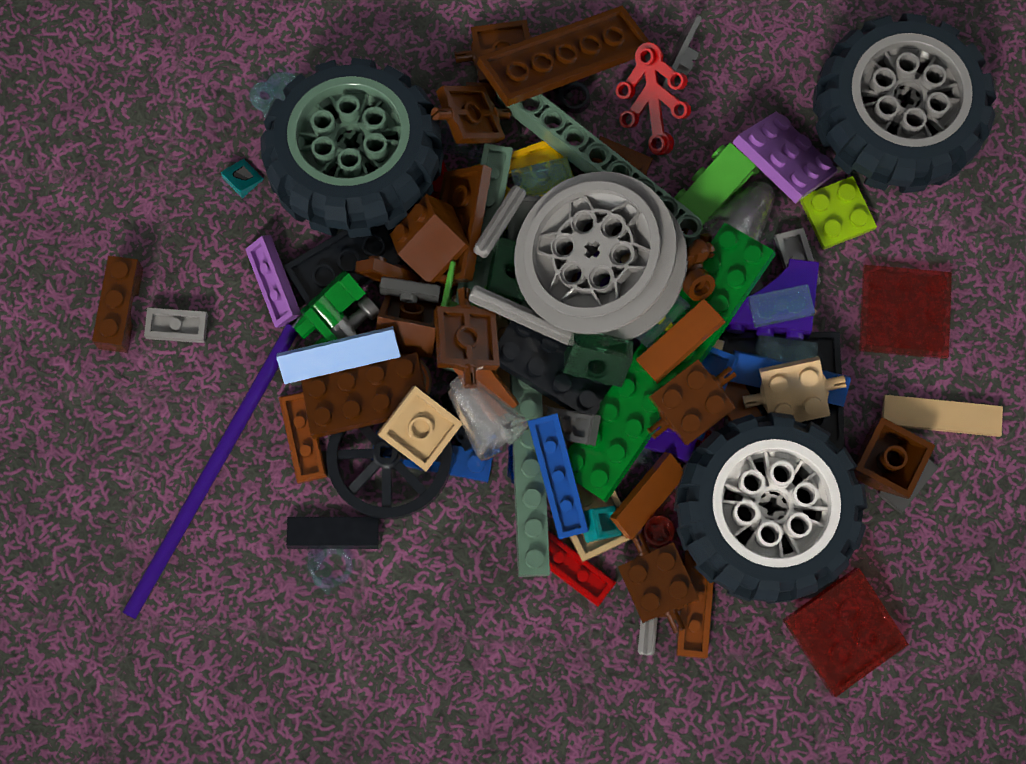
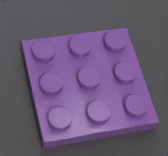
[732,111,838,204]

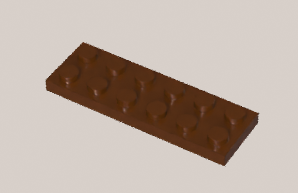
[477,5,650,107]

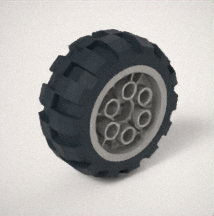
[812,13,997,193]

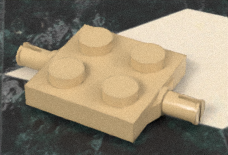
[743,356,846,422]

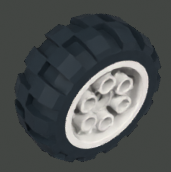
[674,412,868,604]

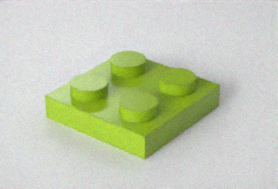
[800,176,877,250]

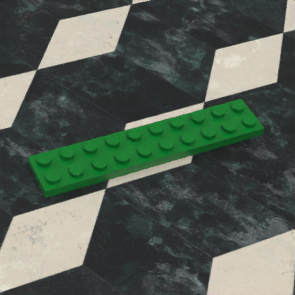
[568,222,776,503]

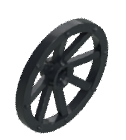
[327,426,453,519]

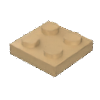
[377,386,463,472]

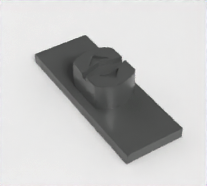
[658,15,702,89]

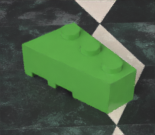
[674,143,760,230]

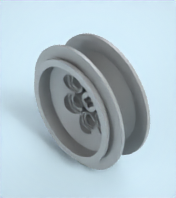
[514,171,688,345]

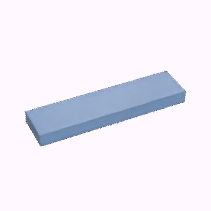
[276,326,401,384]

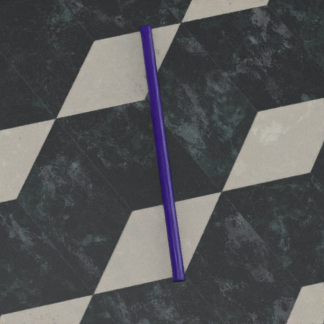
[122,324,298,620]

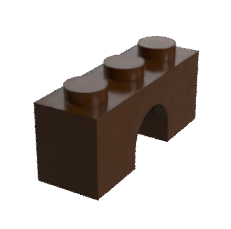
[92,255,144,353]

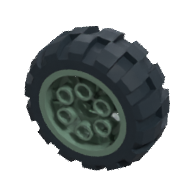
[260,58,444,238]

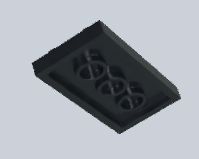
[283,224,406,305]
[498,320,620,415]

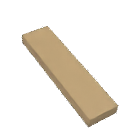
[882,395,1003,437]

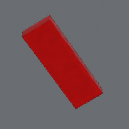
[548,531,616,607]

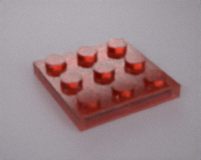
[859,265,952,359]
[783,568,909,697]

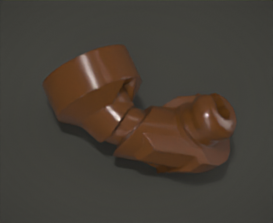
[683,238,715,301]

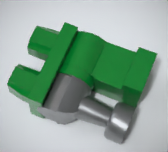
[292,271,380,345]

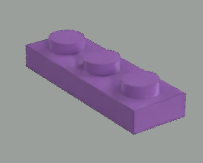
[245,235,301,328]

